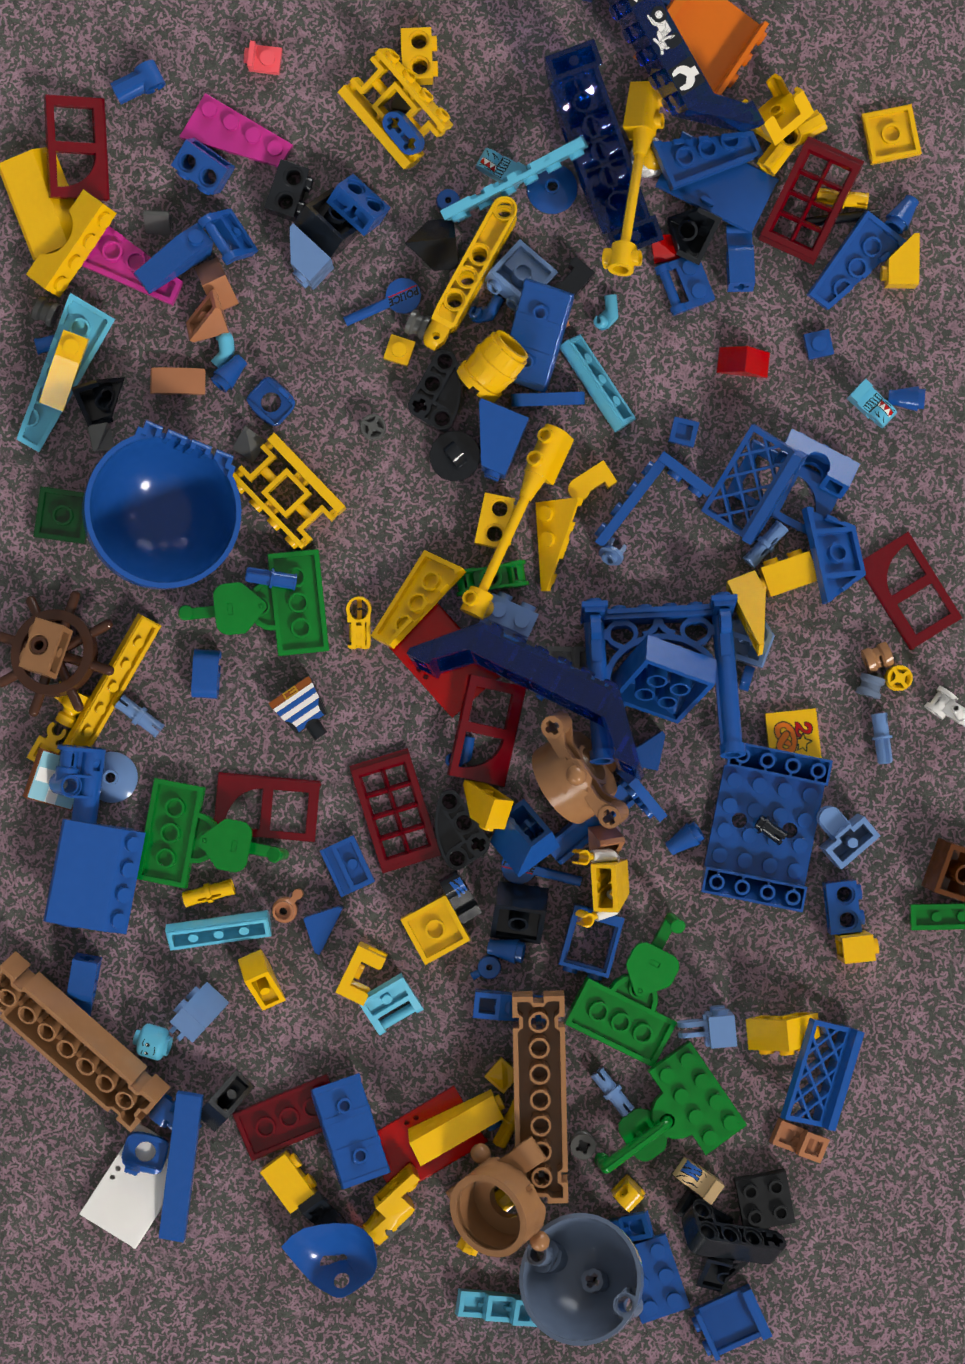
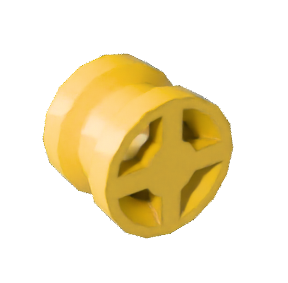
[884,665,913,691]

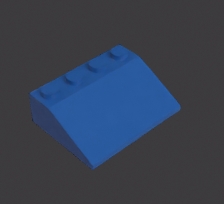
[43,819,146,934]

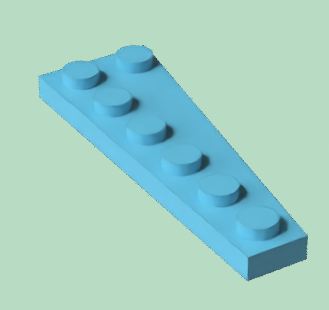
[440,136,588,223]
[16,293,116,452]

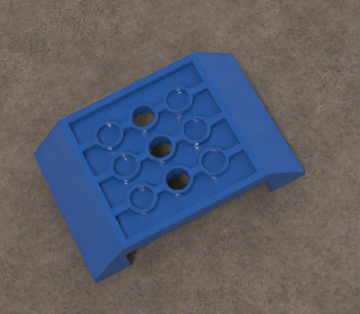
[701,743,833,913]

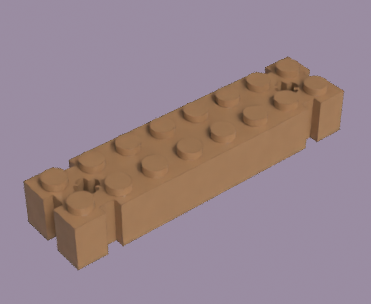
[0,951,170,1132]
[512,990,568,1204]

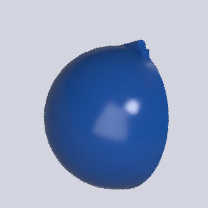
[82,420,242,589]

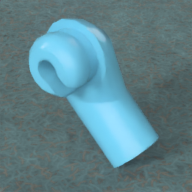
[593,294,619,330]
[211,332,235,368]

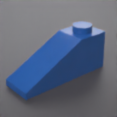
[134,223,213,294]

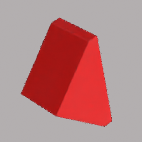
[716,346,770,378]

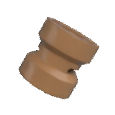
[861,641,894,674]

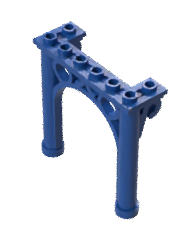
[580,592,746,765]

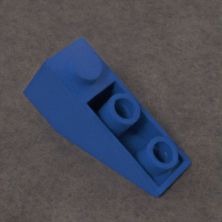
[473,988,545,1022]

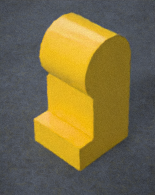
[568,460,617,501]
[611,1174,646,1213]

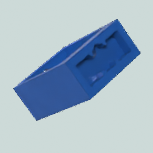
[558,903,625,981]

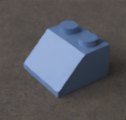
[290,224,334,290]

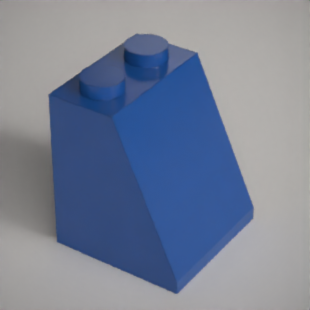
[479,398,529,482]

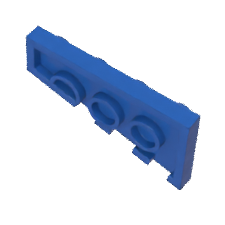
[650,131,763,191]
[806,211,906,310]

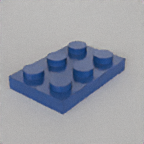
[633,1233,690,1324]

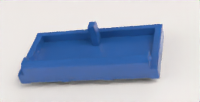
[510,278,575,393]
[310,1073,391,1189]

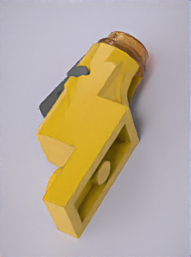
[360,1163,420,1247]

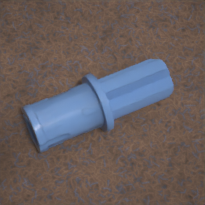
[871,713,893,764]

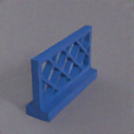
[701,423,807,545]
[780,1018,865,1131]

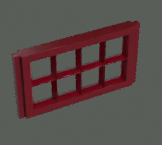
[758,136,864,266]
[349,748,441,873]

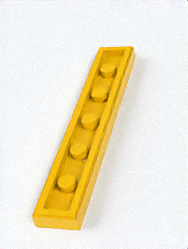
[63,613,161,747]

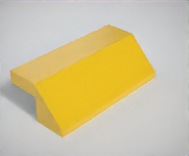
[0,147,75,260]

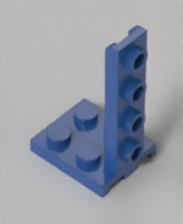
[595,451,713,546]
[551,763,668,865]

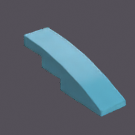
[455,1288,537,1327]

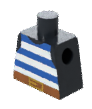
[268,676,328,740]

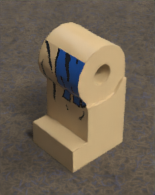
[672,1156,725,1205]

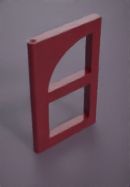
[44,94,110,201]
[863,531,962,650]
[447,674,527,787]
[214,772,321,842]

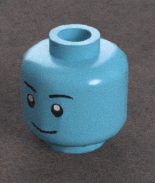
[133,1023,173,1060]

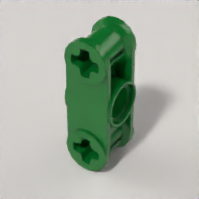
[456,560,530,597]

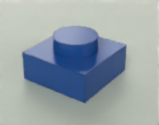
[803,329,834,360]
[668,417,700,448]

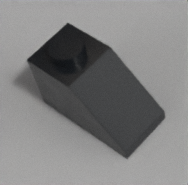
[201,1069,255,1132]

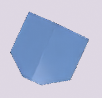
[732,619,775,668]

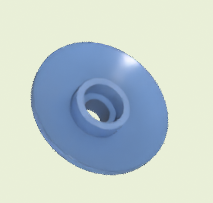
[100,752,138,803]

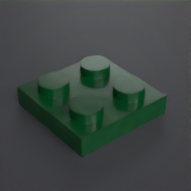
[33,486,87,545]

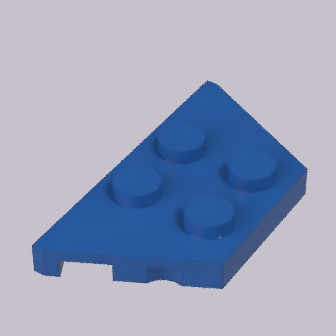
[802,507,866,605]

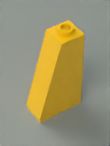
[408,1089,505,1166]

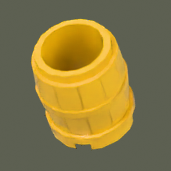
[457,330,528,403]

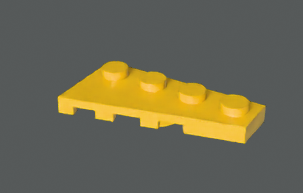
[370,550,466,649]

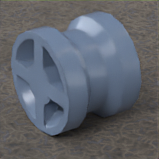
[856,673,886,700]

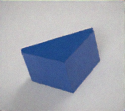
[619,731,665,771]
[303,905,344,955]

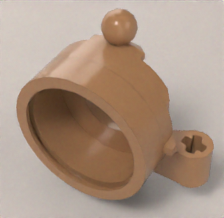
[532,711,629,829]
[445,1136,550,1257]

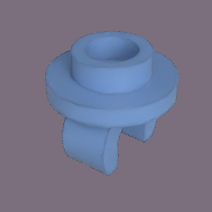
[599,537,627,566]

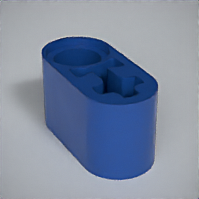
[191,649,221,699]

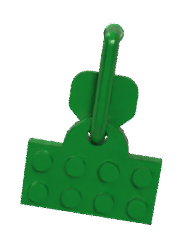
[178,549,329,656]
[137,778,289,889]
[563,912,685,1067]
[594,1041,747,1174]

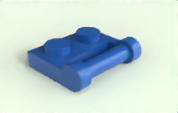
[198,208,259,265]
[654,257,715,316]

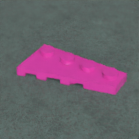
[179,93,293,168]
[82,226,183,306]

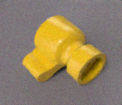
[54,681,90,729]

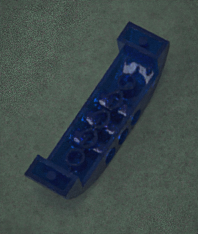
[544,39,664,249]

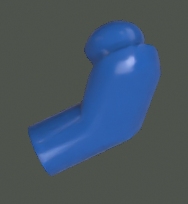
[468,294,504,323]
[445,736,475,767]

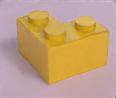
[746,1012,820,1056]

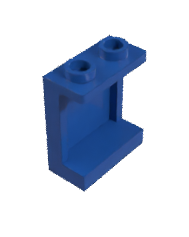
[691,1283,772,1361]

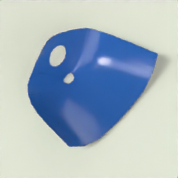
[281,1223,377,1298]

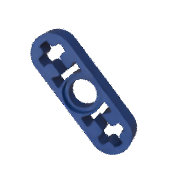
[511,392,585,407]

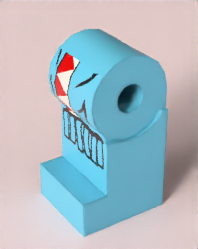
[475,148,526,190]
[847,379,897,428]

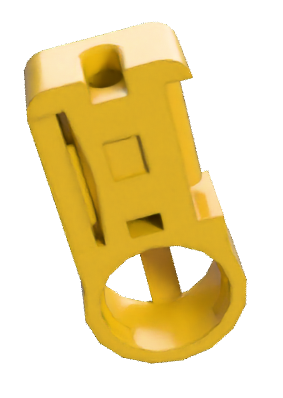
[346,596,372,649]

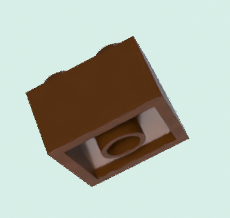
[921,837,965,902]

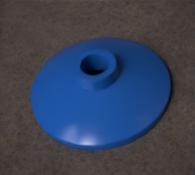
[527,165,577,214]

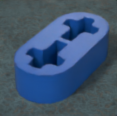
[382,111,425,155]

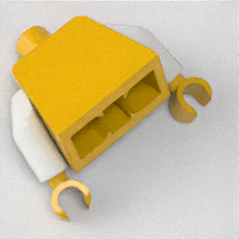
[572,849,629,928]

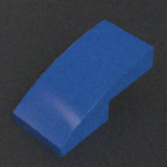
[608,1210,654,1241]

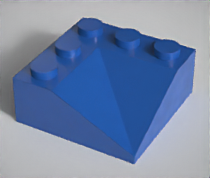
[611,635,716,724]

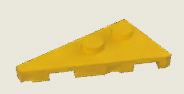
[535,497,583,591]

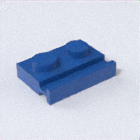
[320,835,375,897]

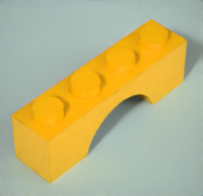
[26,190,117,298]

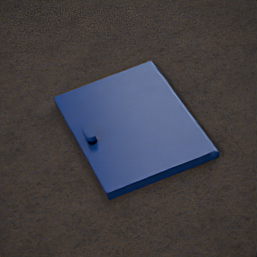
[655,131,779,234]

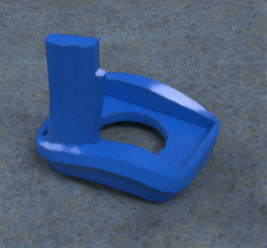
[247,377,295,426]
[121,1131,169,1176]

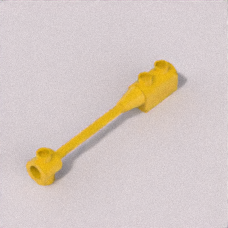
[602,81,668,276]
[460,424,574,620]

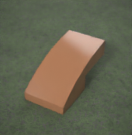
[150,367,205,395]
[769,1118,830,1163]

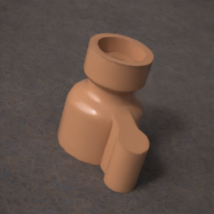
[272,888,304,923]

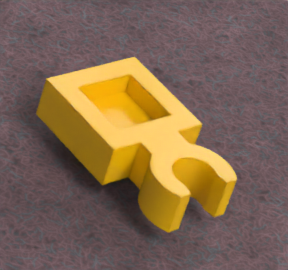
[26,722,68,762]

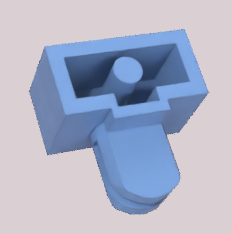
[816,805,880,870]
[169,982,230,1043]
[677,1005,737,1049]

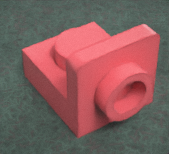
[244,40,283,75]

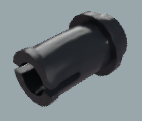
[754,815,788,845]

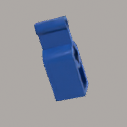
[726,224,755,292]
[67,952,102,1016]

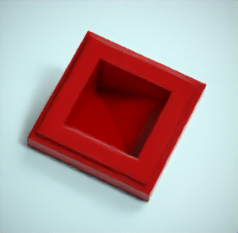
[650,234,679,264]

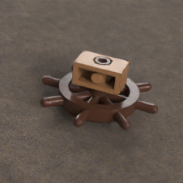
[0,591,114,717]

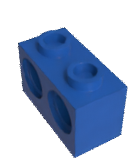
[171,138,236,195]
[327,174,391,236]
[822,879,865,935]

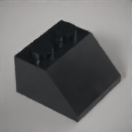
[293,187,360,259]
[490,881,549,944]

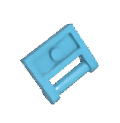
[359,973,424,1035]

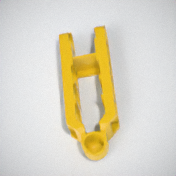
[423,196,517,351]

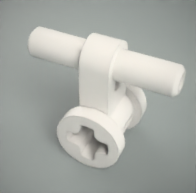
[924,685,965,727]

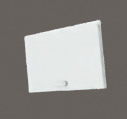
[79,1123,170,1249]

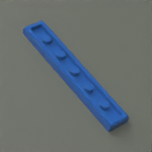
[159,1090,204,1243]

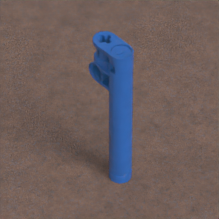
[49,744,106,928]

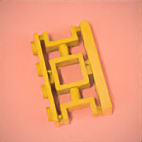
[338,48,453,169]
[233,433,347,550]

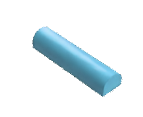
[560,334,636,433]
[165,910,272,951]

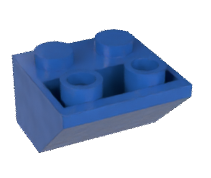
[490,799,560,877]

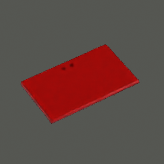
[388,603,502,718]
[377,1085,488,1183]

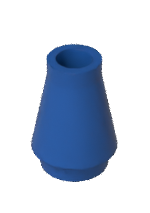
[885,195,919,234]
[211,354,247,393]
[888,386,926,411]
[665,822,705,855]
[487,939,526,964]

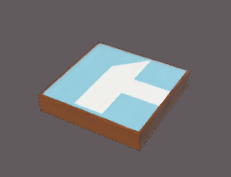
[23,747,74,811]

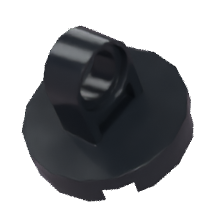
[430,431,480,482]

